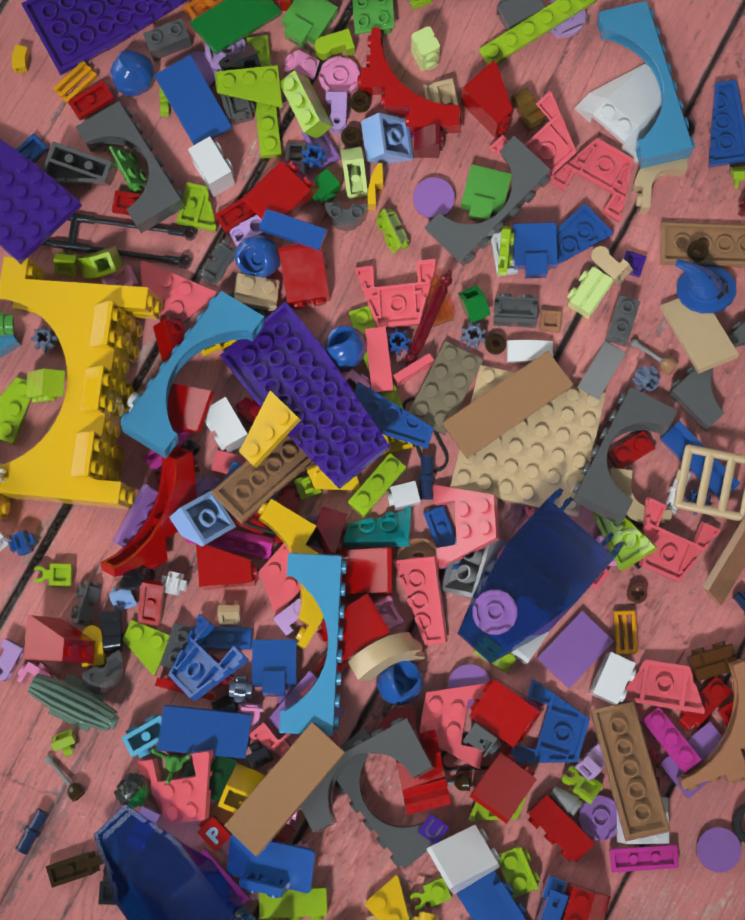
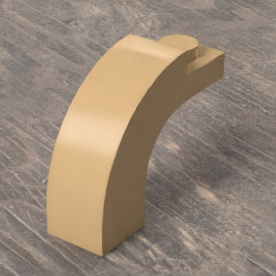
[632,158,688,214]
[609,468,672,527]
[348,632,426,681]

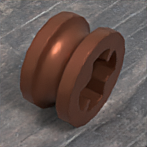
[626,584,647,604]

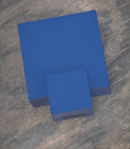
[512,223,558,279]
[252,639,297,697]
[535,874,569,920]

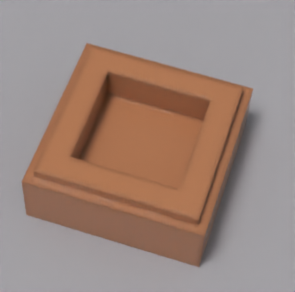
[539,309,562,333]

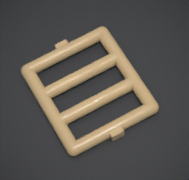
[673,444,745,521]

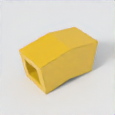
[12,44,30,73]

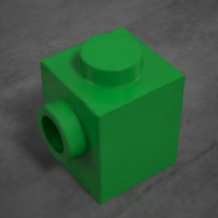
[311,168,341,206]
[458,285,491,323]

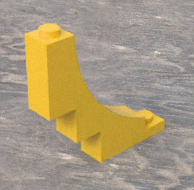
[258,499,324,649]

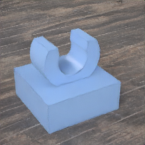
[109,587,137,611]

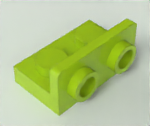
[498,845,540,899]

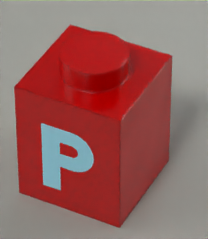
[197,815,232,852]

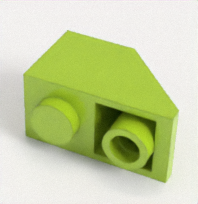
[77,246,123,278]

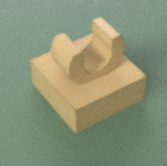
[217,600,241,625]

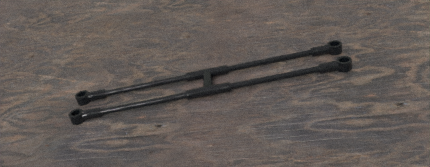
[42,213,196,269]

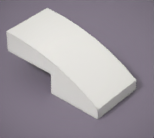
[507,340,553,364]

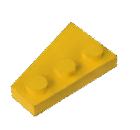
[239,391,301,467]

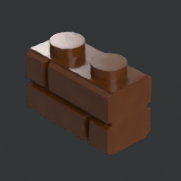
[687,641,737,682]

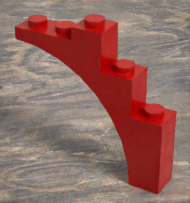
[357,27,462,134]
[100,447,197,577]

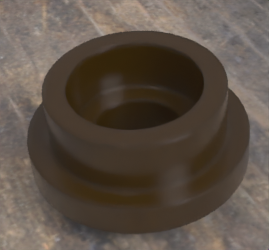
[350,92,371,113]
[341,127,362,148]
[687,241,709,262]
[485,333,506,355]

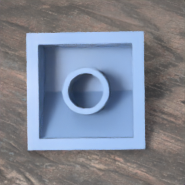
[361,113,413,164]
[169,490,236,546]

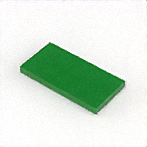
[190,0,282,55]

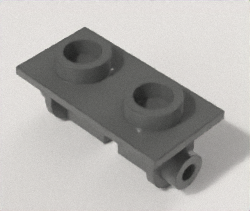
[200,240,236,285]
[71,580,101,626]
[160,623,194,668]

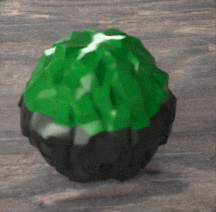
[114,773,150,808]

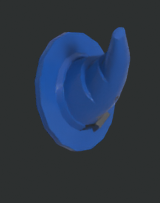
[675,259,737,314]

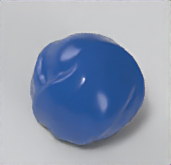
[110,50,155,96]
[234,235,280,278]
[325,325,367,370]
[376,661,423,705]

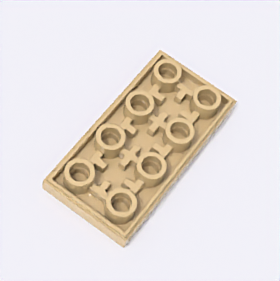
[660,298,738,374]

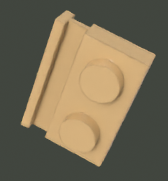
[423,78,459,105]
[234,273,279,311]

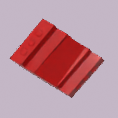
[396,730,451,815]

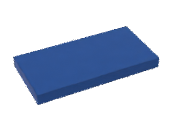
[154,55,232,145]
[157,704,252,759]

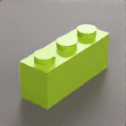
[280,70,333,139]
[26,368,65,404]
[348,453,407,519]
[259,886,328,920]

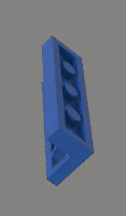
[660,421,741,500]

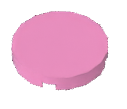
[319,56,360,96]

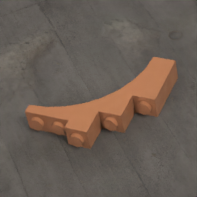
[676,657,745,791]

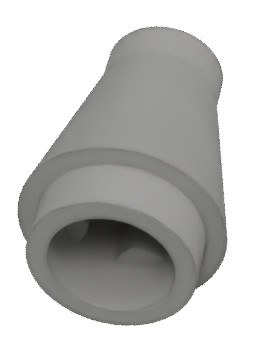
[549,786,583,817]

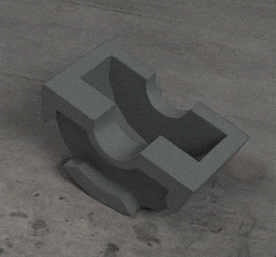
[325,203,368,231]
[82,650,123,695]

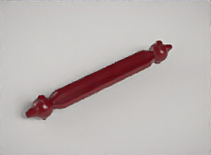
[405,270,453,368]

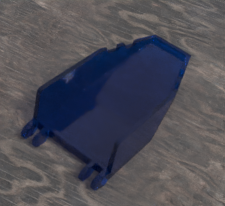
[457,488,624,664]
[93,805,256,920]

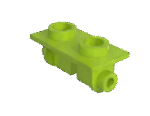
[376,208,410,255]

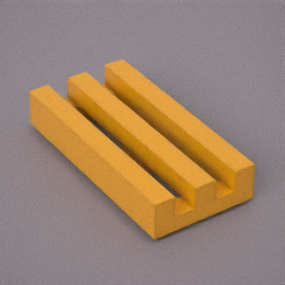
[53,61,98,105]
[613,610,638,655]

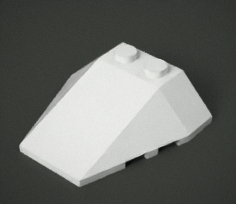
[575,63,661,164]

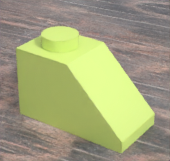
[340,147,368,199]

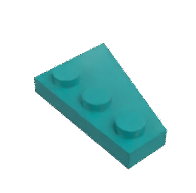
[344,506,412,547]

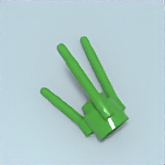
[151,749,190,784]

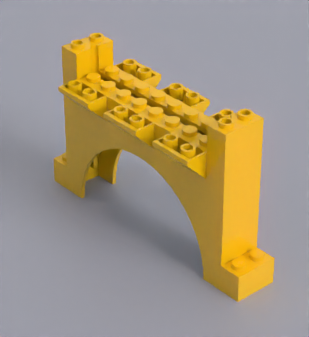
[0,257,163,519]

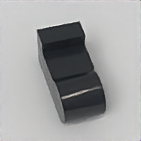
[219,44,262,71]
[99,611,124,653]

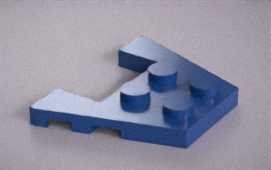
[168,614,249,701]
[510,679,590,763]

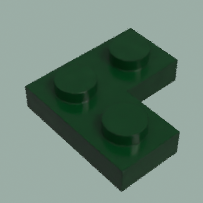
[182,756,238,802]

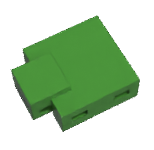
[281,0,339,49]
[460,164,512,223]

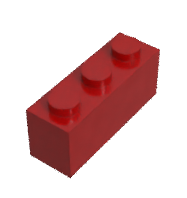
[527,794,595,863]

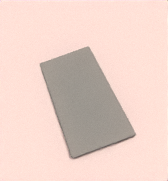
[578,341,626,399]

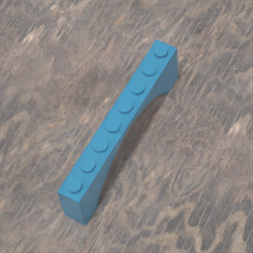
[596,1,695,168]
[121,291,264,459]
[279,552,347,736]

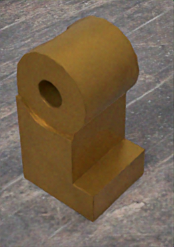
[511,88,547,131]

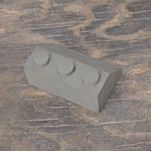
[441,538,507,601]

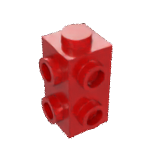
[153,316,193,362]

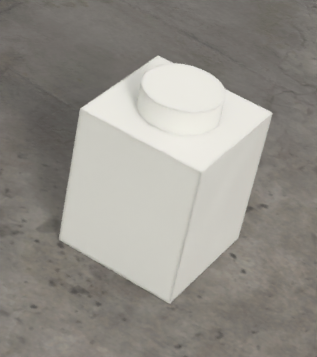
[387,481,421,510]

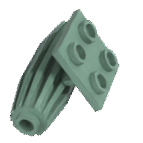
[28,673,120,732]

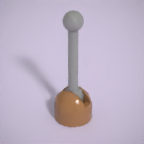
[630,339,679,376]

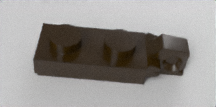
[45,851,110,888]

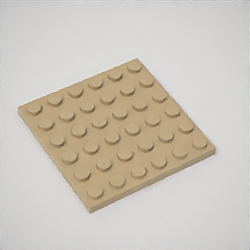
[450,365,606,518]

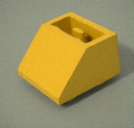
[218,763,267,813]

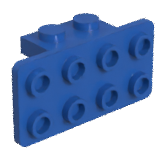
[227,834,316,898]
[456,870,527,920]

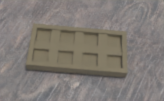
[409,341,483,436]

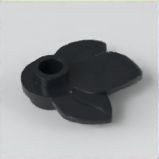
[118,565,155,590]

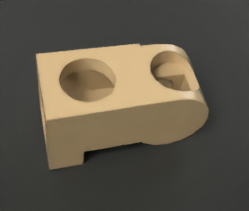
[591,246,633,285]

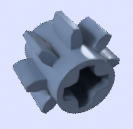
[460,322,486,350]
[30,325,59,353]
[633,365,661,392]
[229,676,253,703]

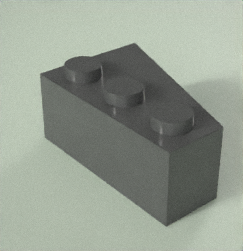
[43,141,117,186]

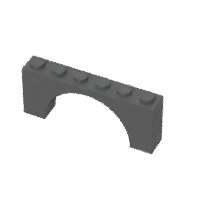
[76,101,184,233]
[424,136,552,266]
[669,320,745,431]
[572,387,677,525]
[301,717,435,833]
[335,728,447,869]

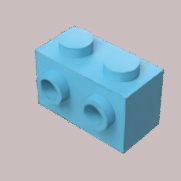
[121,714,162,758]

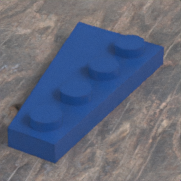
[708,80,745,168]
[548,203,614,270]
[354,381,434,448]

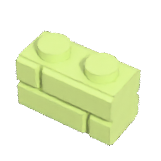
[411,26,440,71]
[567,267,614,319]

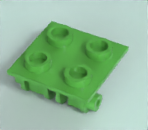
[352,0,395,35]
[109,146,148,193]

